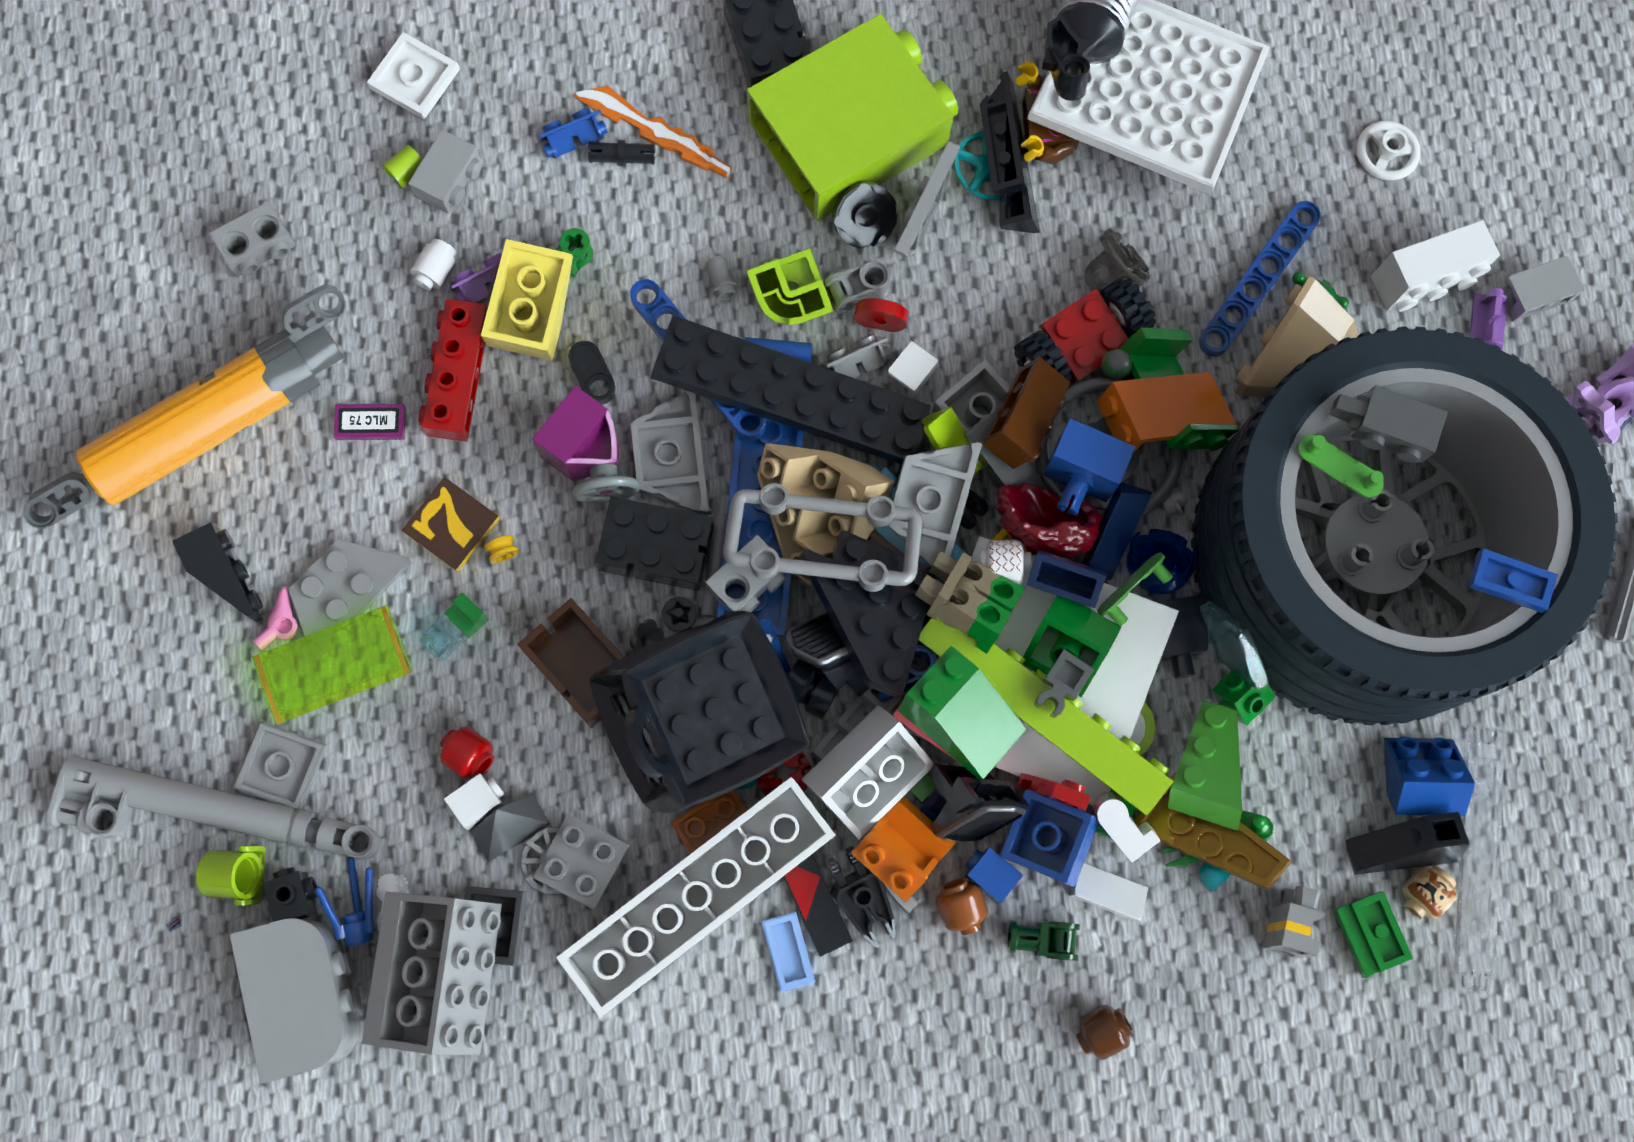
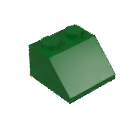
[1023,595,1122,698]

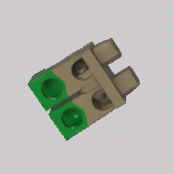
[915,552,1025,654]

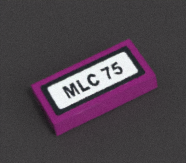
[334,404,406,440]

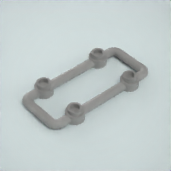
[723,483,922,592]

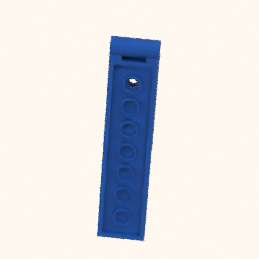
[717,337,812,638]

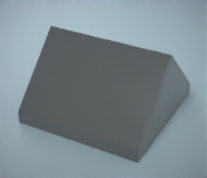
[464,886,528,966]

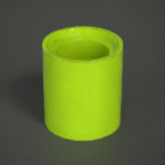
[382,145,422,189]

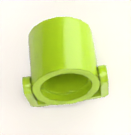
[196,845,266,906]

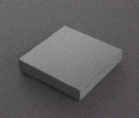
[232,721,328,811]

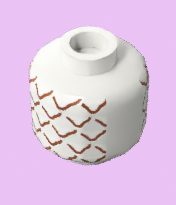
[981,540,1031,585]

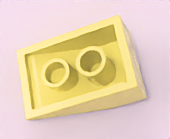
[481,239,573,361]

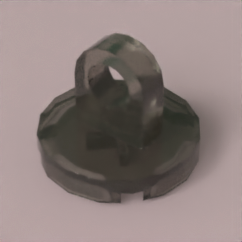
[1085,227,1151,292]

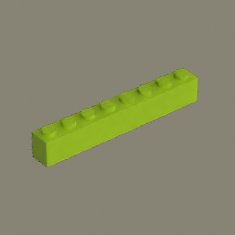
[918,617,1174,816]

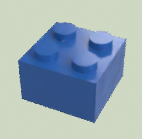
[1000,789,1100,887]

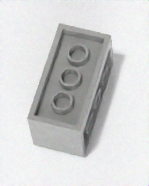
[362,891,502,1055]

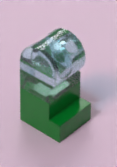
[419,592,489,662]

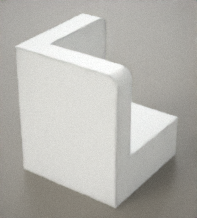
[888,341,938,398]

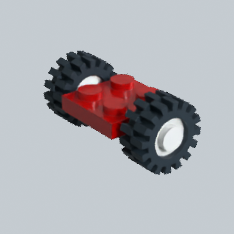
[1014,276,1156,382]

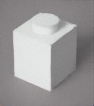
[444,773,505,831]

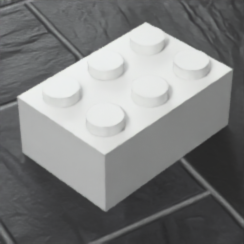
[1371,220,1500,312]
[802,705,934,840]

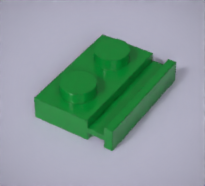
[1332,891,1413,978]

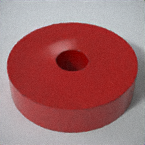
[854,298,909,332]

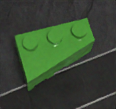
[1168,700,1242,831]

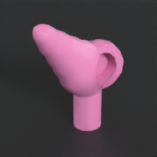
[252,585,299,650]

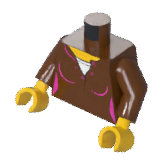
[1015,61,1080,165]

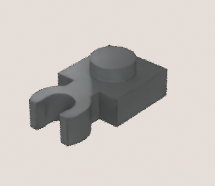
[1035,649,1094,718]

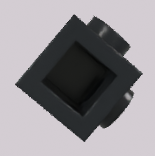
[263,867,318,922]

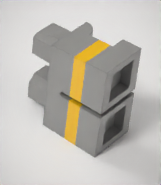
[1263,886,1326,959]

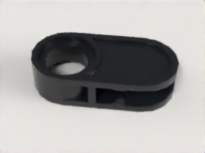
[568,341,616,405]

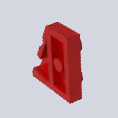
[1016,773,1091,811]

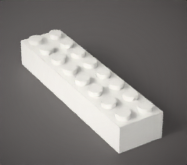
[556,777,836,1018]

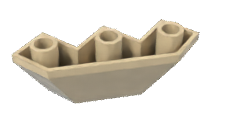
[1234,276,1358,397]
[757,443,895,585]

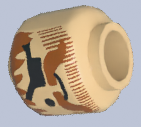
[1401,866,1457,919]

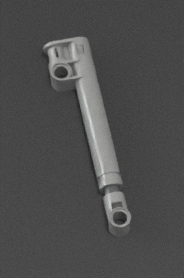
[47,756,381,860]

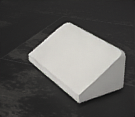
[1069,863,1148,922]

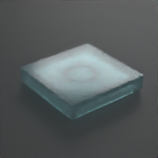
[1200,601,1268,690]

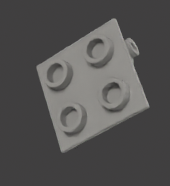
[533,813,629,910]

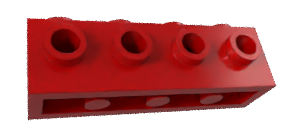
[418,299,488,442]

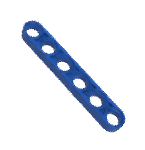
[1199,201,1321,357]
[630,279,766,441]

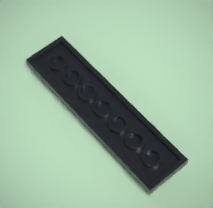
[651,315,932,465]

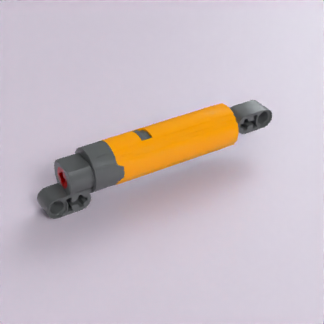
[24,284,346,529]

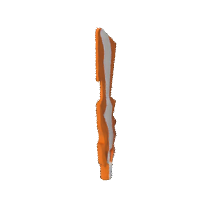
[574,85,732,178]

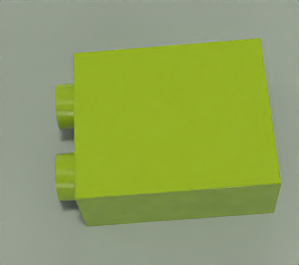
[747,13,958,221]

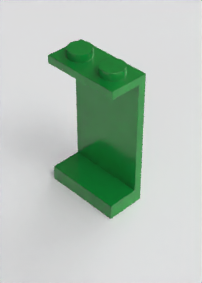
[1120,327,1239,451]

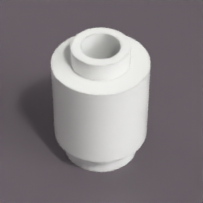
[410,239,457,291]

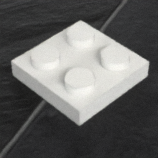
[367,32,460,120]

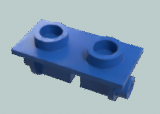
[538,107,608,159]

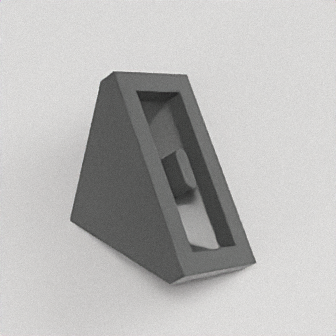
[470,794,550,862]

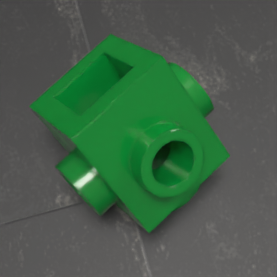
[1211,662,1276,726]

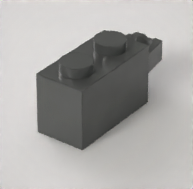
[1329,385,1448,463]

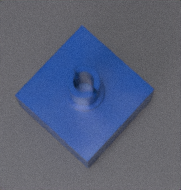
[1043,418,1136,516]

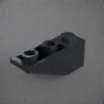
[172,522,263,623]
[1345,812,1470,875]

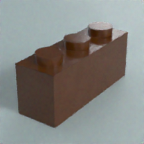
[982,357,1070,469]

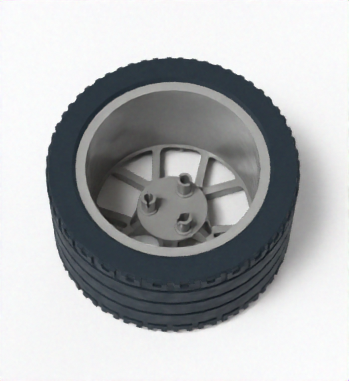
[1191,326,1618,725]

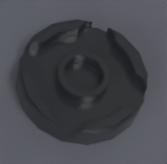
[832,181,898,248]

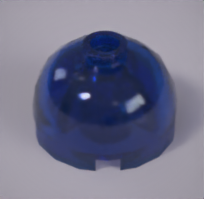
[1126,529,1198,594]

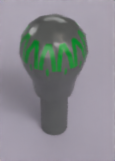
[1102,349,1132,380]

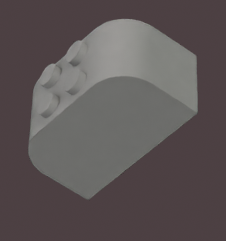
[229,918,362,1084]

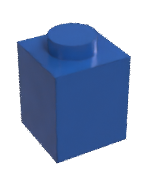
[964,847,1023,904]

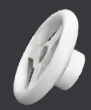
[1356,121,1420,181]

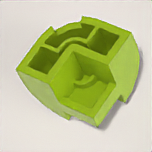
[747,248,833,325]

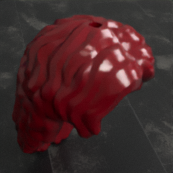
[995,483,1102,559]

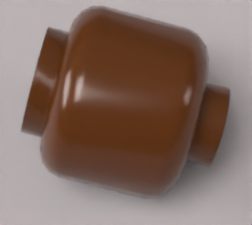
[1076,1005,1134,1060]

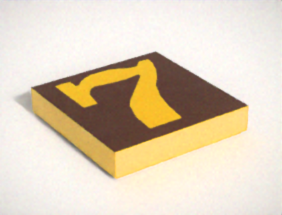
[401,477,500,572]

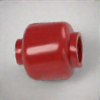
[440,726,494,780]

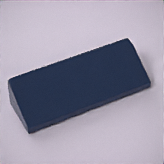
[1082,482,1152,580]

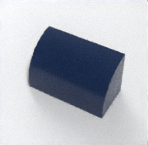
[1027,549,1108,608]

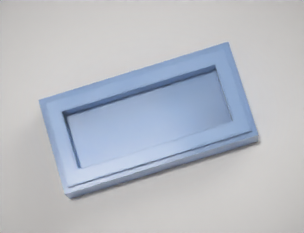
[761,911,815,992]

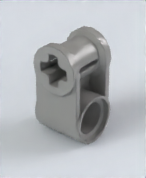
[823,260,889,314]

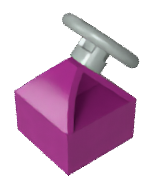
[532,385,641,503]

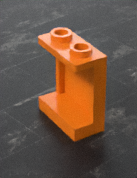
[851,796,956,903]

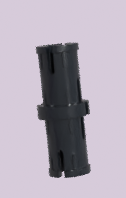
[588,140,655,166]

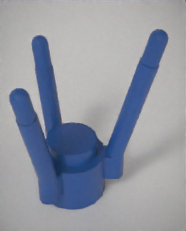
[315,857,376,946]

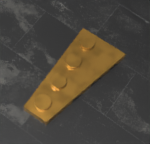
[1134,772,1291,891]

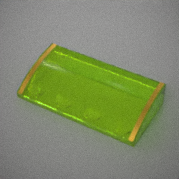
[252,604,414,725]

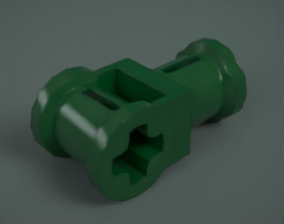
[1007,920,1080,961]

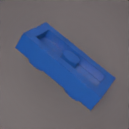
[1468,548,1558,613]

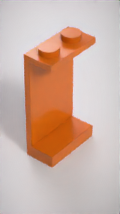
[1097,372,1238,453]

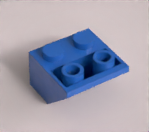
[1384,737,1475,816]

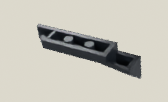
[980,71,1040,233]

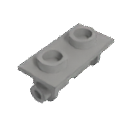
[820,333,892,378]

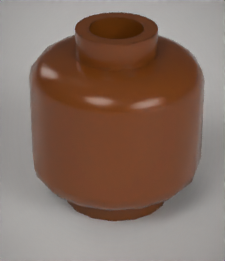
[936,878,988,935]

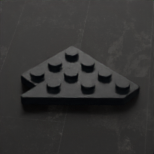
[799,530,937,699]

